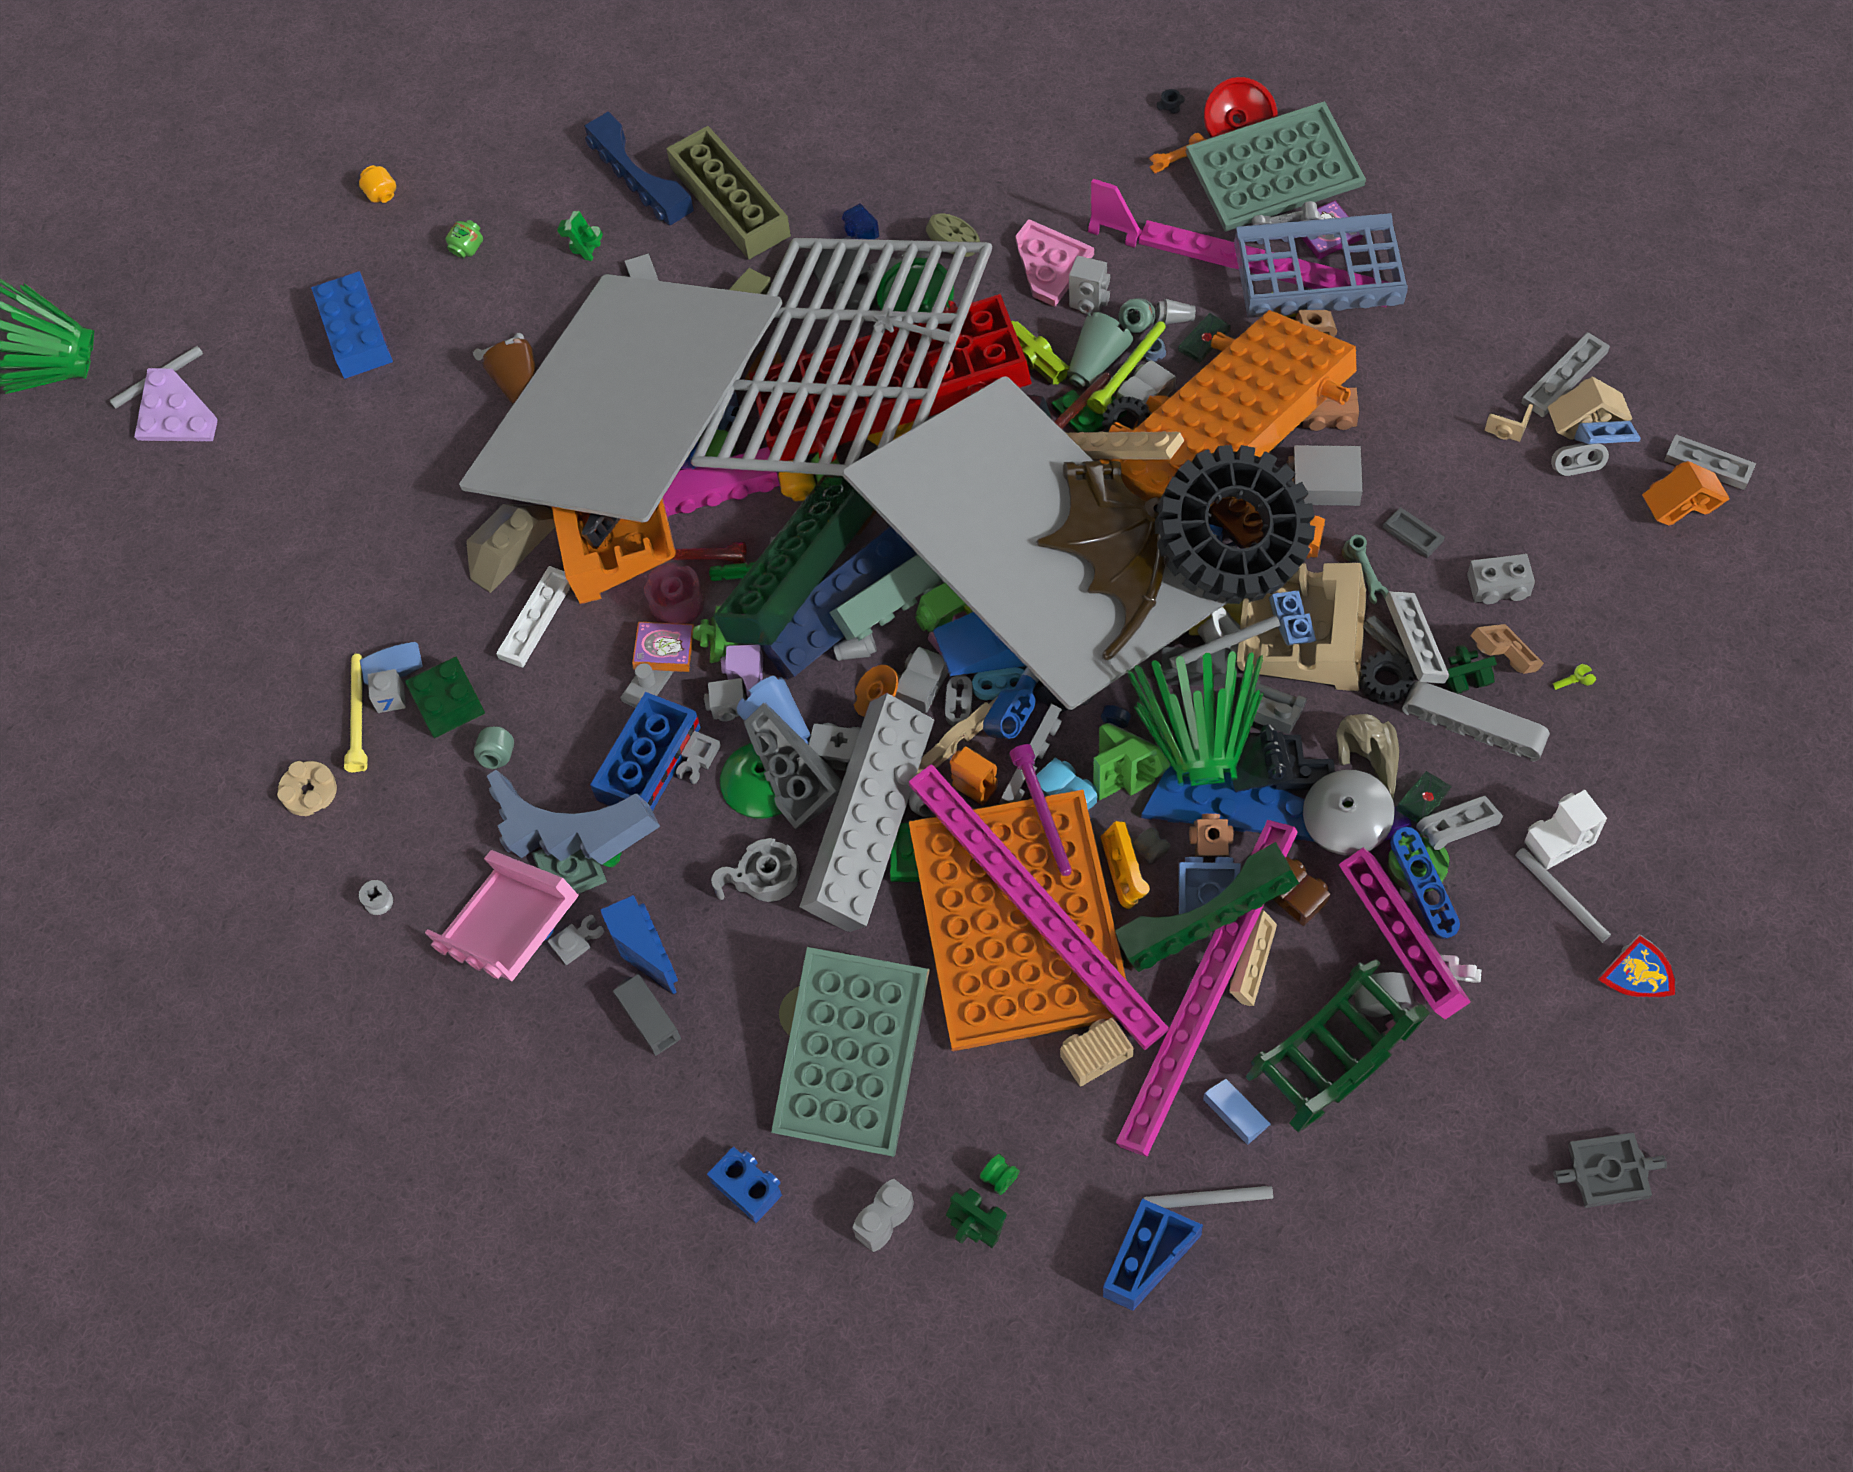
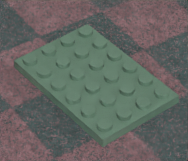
[1186,101,1366,232]
[771,947,929,1157]

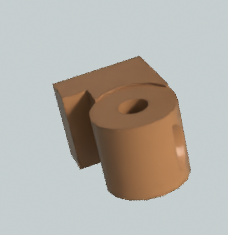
[1295,310,1337,337]

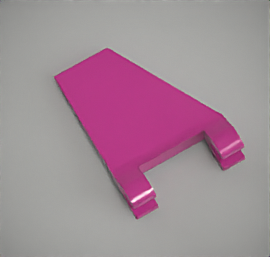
[1088,179,1142,248]

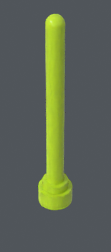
[1087,321,1166,414]

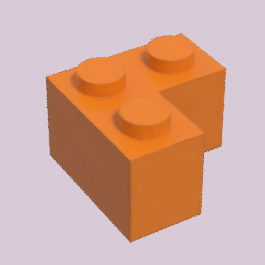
[1642,461,1730,525]

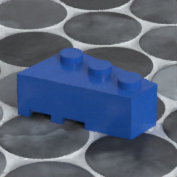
[1103,1198,1203,1311]

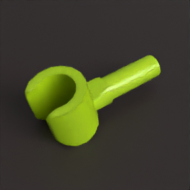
[1552,664,1596,690]

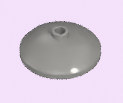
[1303,770,1394,855]

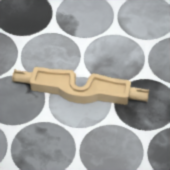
[916,696,998,775]

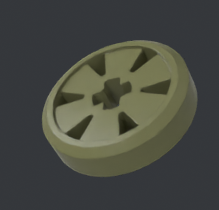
[926,213,980,257]

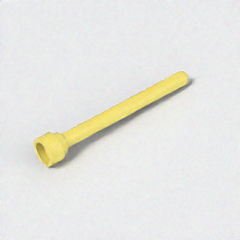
[344,653,368,773]

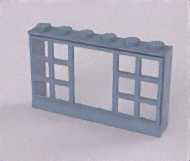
[1234,213,1408,318]

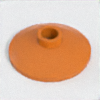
[854,665,898,717]

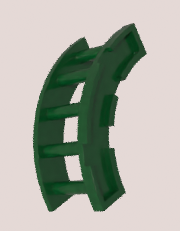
[1245,959,1430,1132]

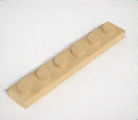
[1066,431,1185,459]

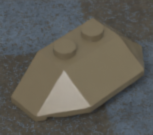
[467,504,556,593]

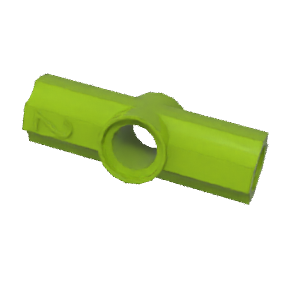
[1011,320,1069,385]

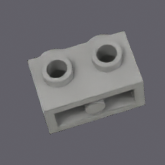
[1069,255,1110,314]
[1467,554,1535,604]

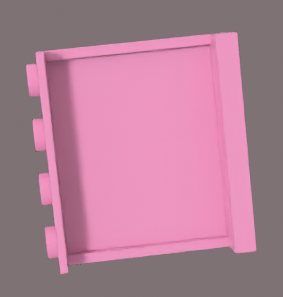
[425,850,579,981]

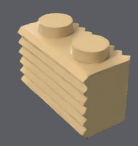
[1060,1017,1133,1087]

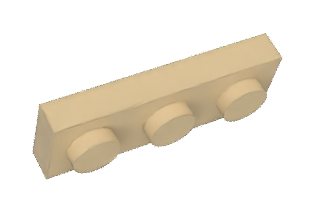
[1229,910,1277,1006]

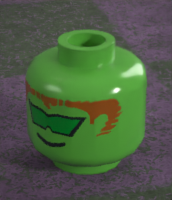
[445,220,483,259]

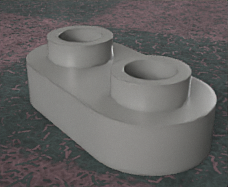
[1551,443,1609,476]

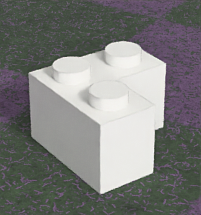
[1524,790,1607,870]

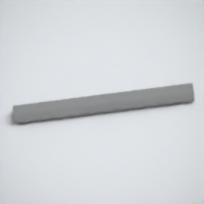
[109,346,203,409]
[1169,615,1280,669]
[1515,848,1611,943]
[1143,1186,1273,1208]

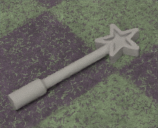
[873,308,955,344]

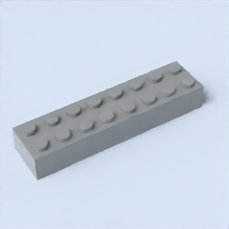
[799,693,934,932]

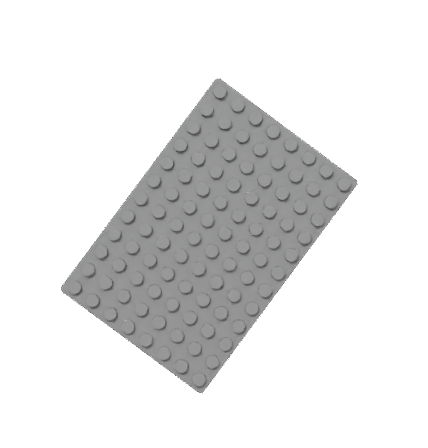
[459,274,782,522]
[843,377,1227,709]

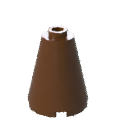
[482,338,536,405]

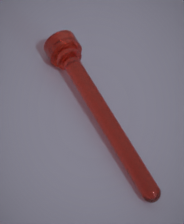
[1054,373,1111,429]
[671,542,747,564]

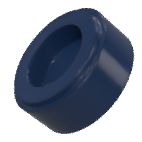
[1101,705,1131,728]

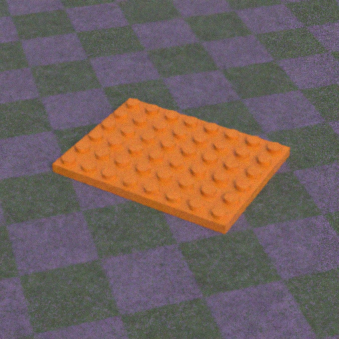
[909,790,1127,1052]

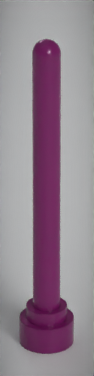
[1009,744,1072,876]

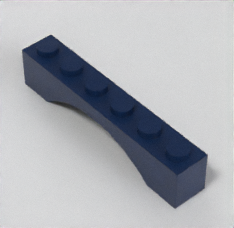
[584,111,694,226]

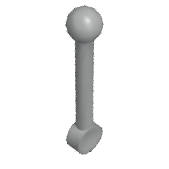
[473,333,524,360]

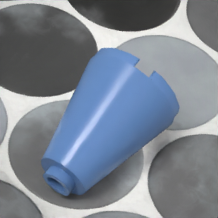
[736,676,811,745]

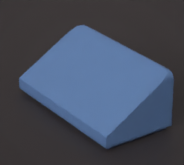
[1574,421,1641,444]
[1203,1079,1270,1145]

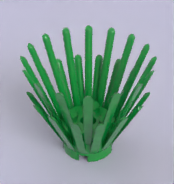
[0,279,95,395]
[1127,651,1264,786]

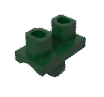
[1446,645,1497,694]
[946,1188,1007,1249]

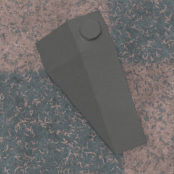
[744,703,843,829]

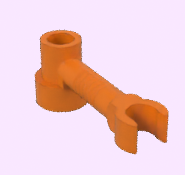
[1149,133,1207,173]

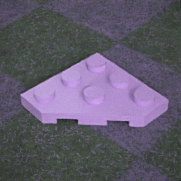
[134,368,218,441]

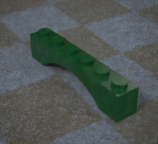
[1115,842,1300,972]

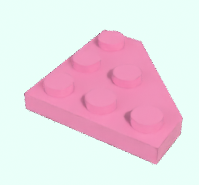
[1015,219,1094,307]

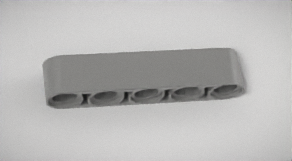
[1402,681,1550,762]

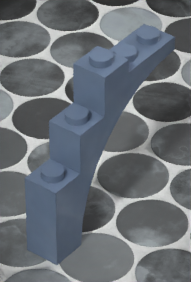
[487,770,660,865]

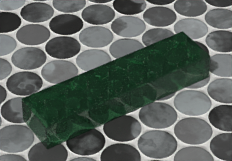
[713,475,874,645]

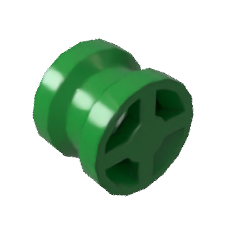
[980,1154,1020,1195]

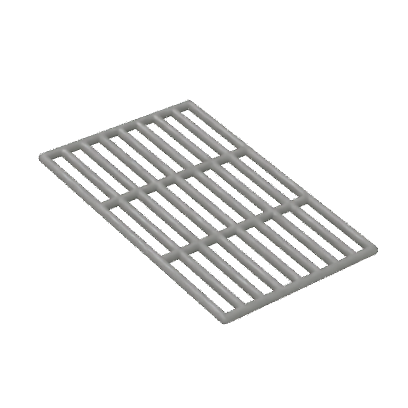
[691,238,992,476]

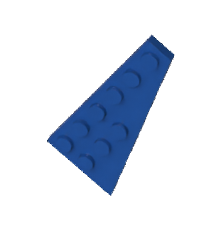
[1141,765,1315,842]

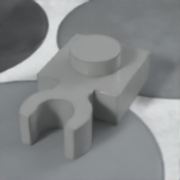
[676,731,721,784]
[548,915,604,966]

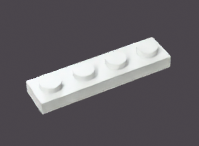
[496,566,571,668]

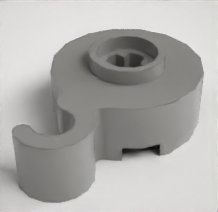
[711,838,800,902]

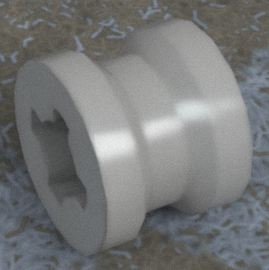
[359,880,393,915]

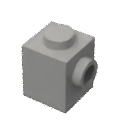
[704,678,746,721]

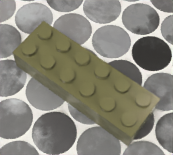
[666,126,791,260]

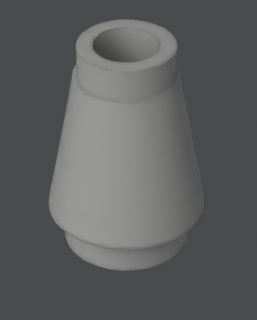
[1156,299,1196,325]
[833,633,877,661]

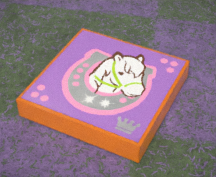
[632,622,694,672]

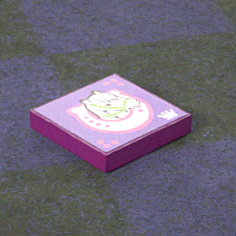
[1301,200,1363,259]

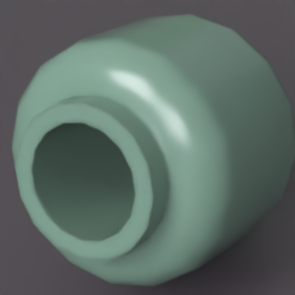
[1118,298,1155,333]
[474,726,514,769]

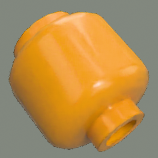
[359,165,396,203]
[778,460,816,501]

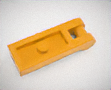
[1100,821,1149,909]

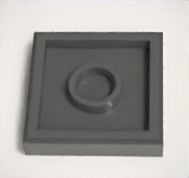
[804,236,870,293]

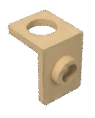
[1485,404,1533,442]

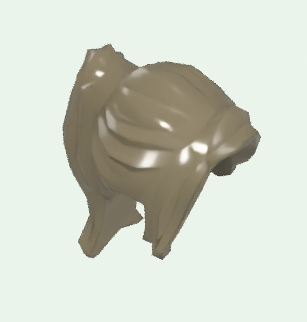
[1336,714,1399,799]

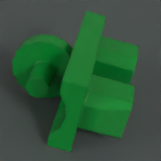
[557,211,603,261]

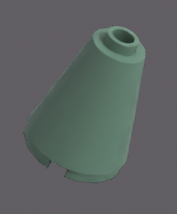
[1067,312,1133,388]

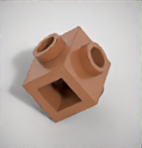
[1189,814,1233,857]

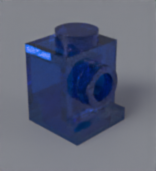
[842,203,879,240]

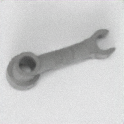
[1252,201,1321,225]

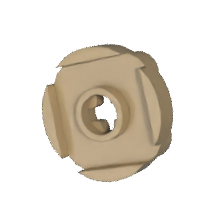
[277,761,337,816]

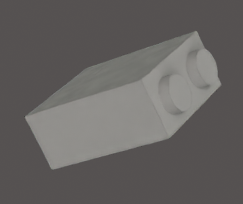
[1287,445,1362,506]

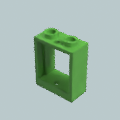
[915,583,967,633]

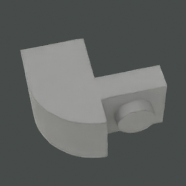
[1354,972,1427,1017]

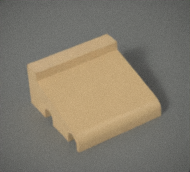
[1237,563,1366,691]

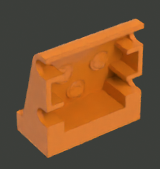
[551,498,676,604]

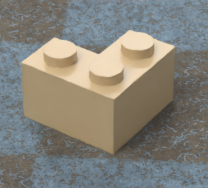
[1548,376,1632,440]

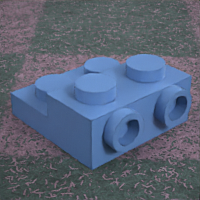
[1178,857,1241,914]

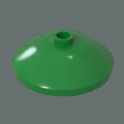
[877,258,954,313]
[720,743,782,819]

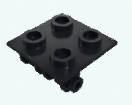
[1233,724,1294,792]

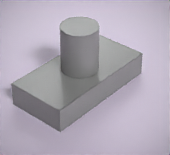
[620,663,674,708]

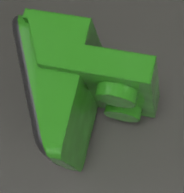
[1093,723,1171,801]

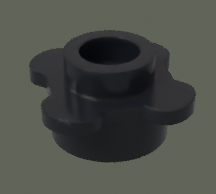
[1157,89,1185,114]

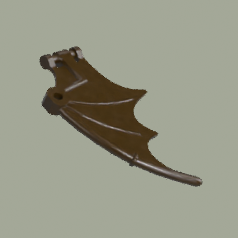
[1037,461,1167,660]

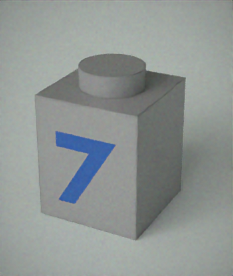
[368,669,406,713]

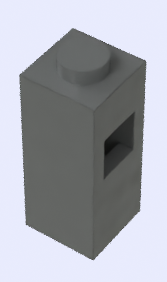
[1162,647,1237,687]
[613,974,681,1056]

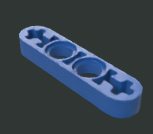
[1390,827,1460,939]

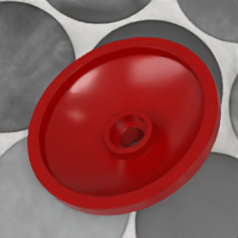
[1204,77,1278,138]

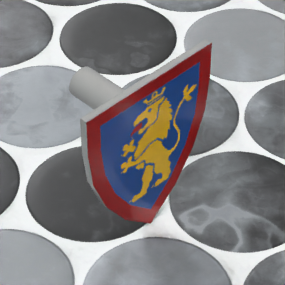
[1598,934,1675,997]

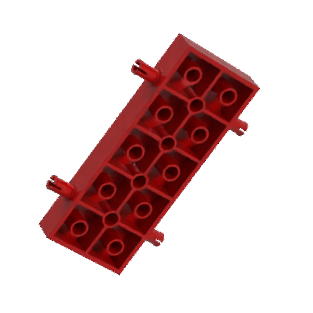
[749,294,1032,463]

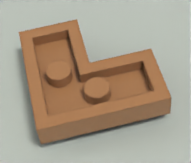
[1471,624,1544,674]

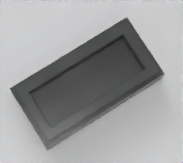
[1382,507,1445,559]

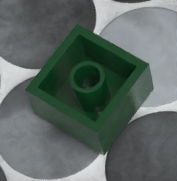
[405,656,486,738]

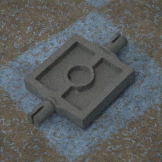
[1553,1133,1667,1208]

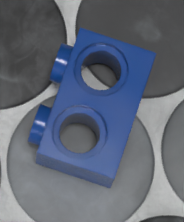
[707,1146,782,1223]

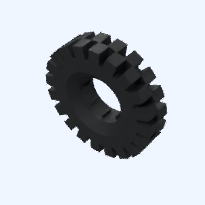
[1155,445,1315,604]

